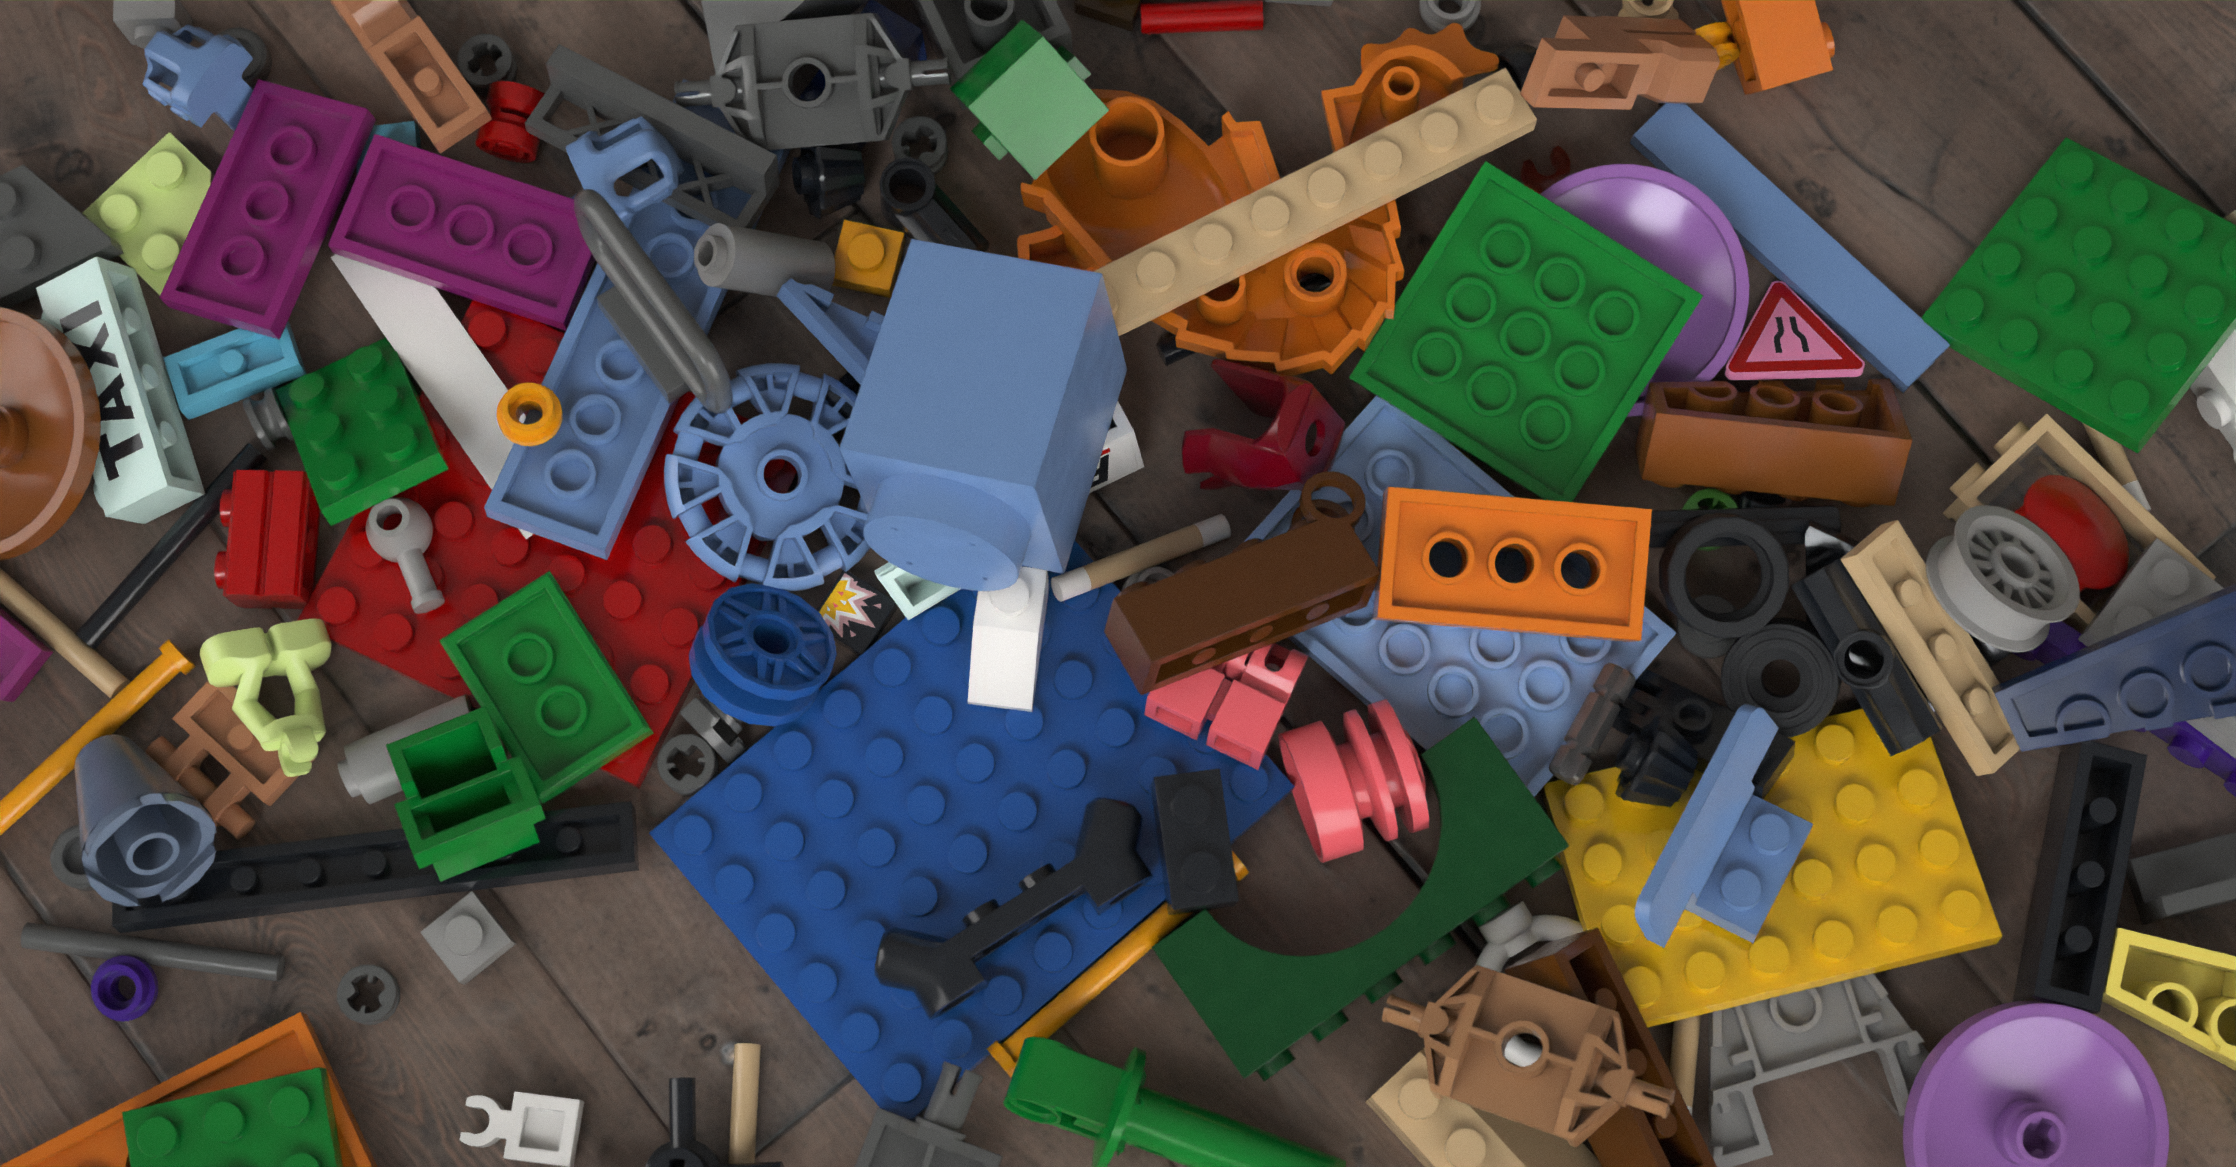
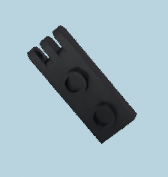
[1612,670,1795,799]

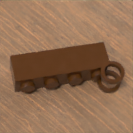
[1104,471,1380,695]

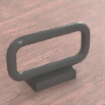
[574,189,733,414]

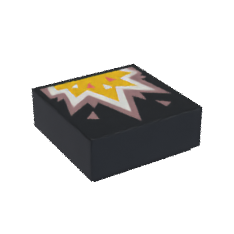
[817,570,898,656]

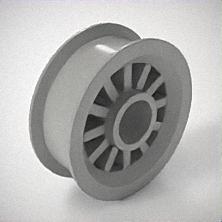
[1925,505,2080,652]

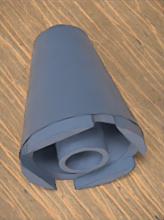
[74,735,217,907]

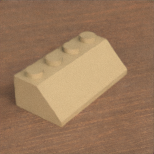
[1366,1047,1601,1167]

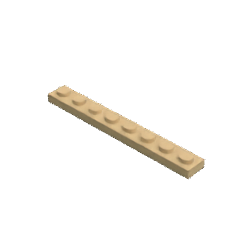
[1093,68,1537,336]

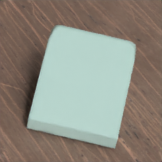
[874,562,960,620]

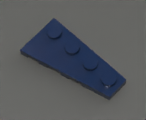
[1991,584,2236,752]

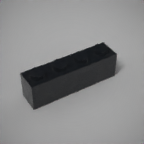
[2012,741,2148,1014]

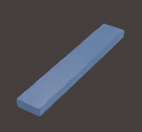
[1630,103,1950,393]

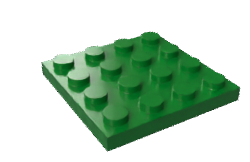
[1921,137,2236,454]
[1349,161,1703,502]

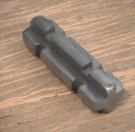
[1549,663,1635,785]

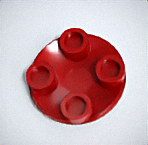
[2014,475,2129,592]

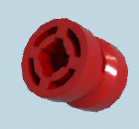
[475,81,544,163]

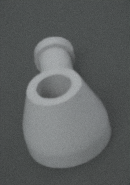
[366,497,445,614]

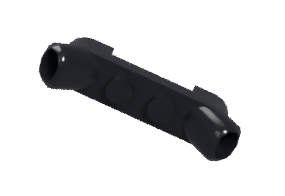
[875,798,1154,1019]

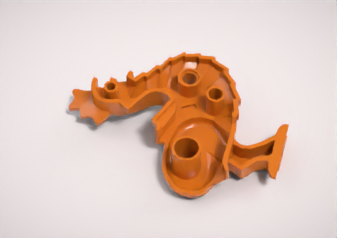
[1017,23,1499,376]

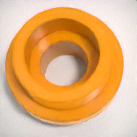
[497,383,563,446]

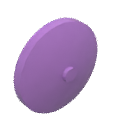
[1540,164,1749,418]
[1903,1001,2169,1167]

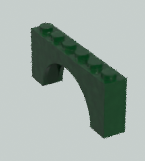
[1152,716,1569,1082]

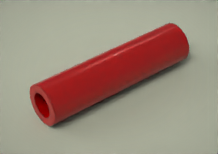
[1140,0,1263,34]

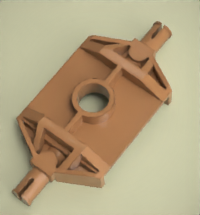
[1382,965,1675,1148]

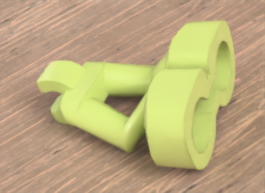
[200,618,332,777]

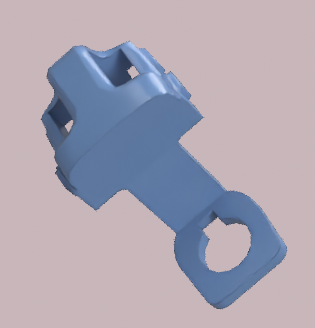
[142,24,253,131]
[566,116,685,222]

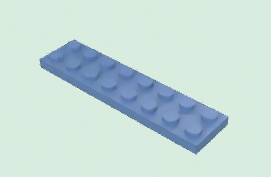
[484,79,791,560]

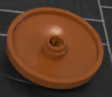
[0,307,101,561]

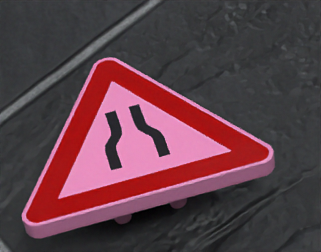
[1725,281,1865,380]

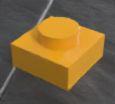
[832,220,906,298]

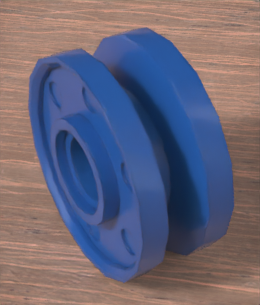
[689,583,837,726]

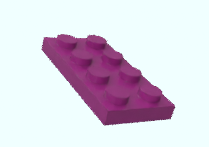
[159,79,376,340]
[328,134,595,331]

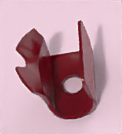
[1181,359,1345,492]

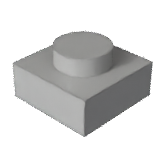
[113,0,193,49]
[420,891,516,985]

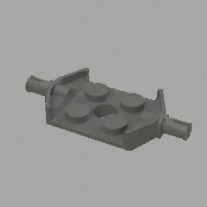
[674,13,952,150]

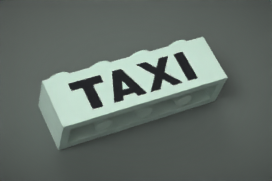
[36,256,205,524]

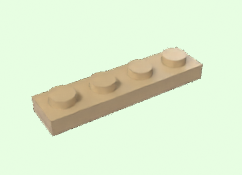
[1841,520,2020,776]

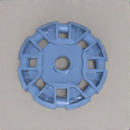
[664,363,871,592]

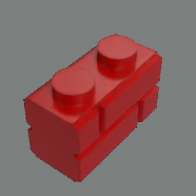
[214,470,321,609]

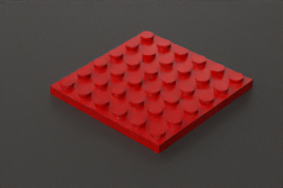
[297,300,798,789]

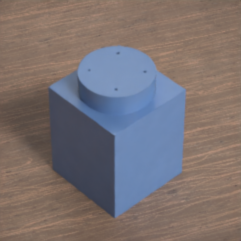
[839,239,1127,591]

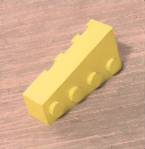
[2102,928,2236,1071]

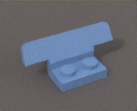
[1635,704,1813,948]

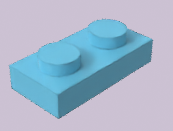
[163,321,307,420]

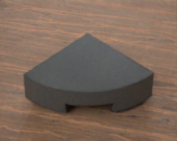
[679,697,748,765]

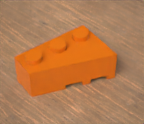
[1721,0,1835,95]

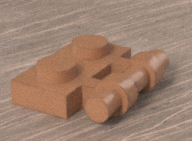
[145,681,315,839]

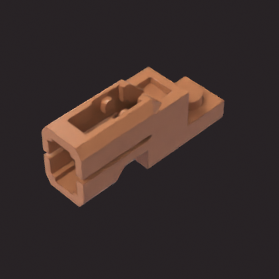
[330,0,492,153]
[1520,15,1720,110]

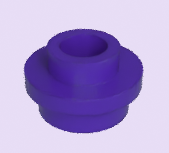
[91,955,159,1021]

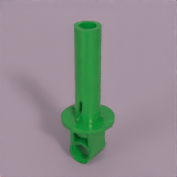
[1003,1037,1346,1167]

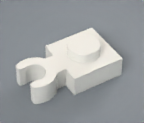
[460,1091,584,1167]

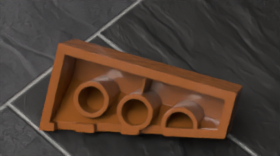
[1635,378,1912,507]

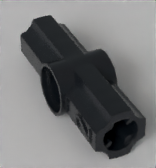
[1791,557,1942,756]

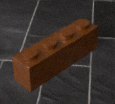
[1504,927,1717,1167]

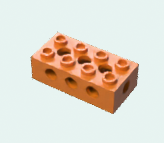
[1373,487,1652,642]

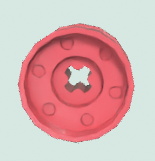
[1278,699,1429,863]

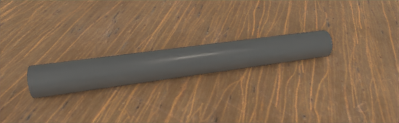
[21,923,285,982]

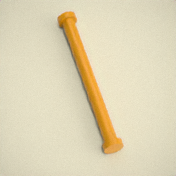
[0,639,196,836]
[987,851,1249,1078]

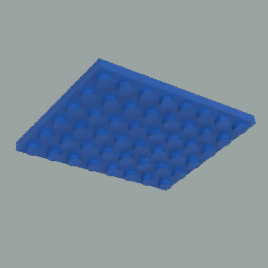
[649,540,1295,1121]

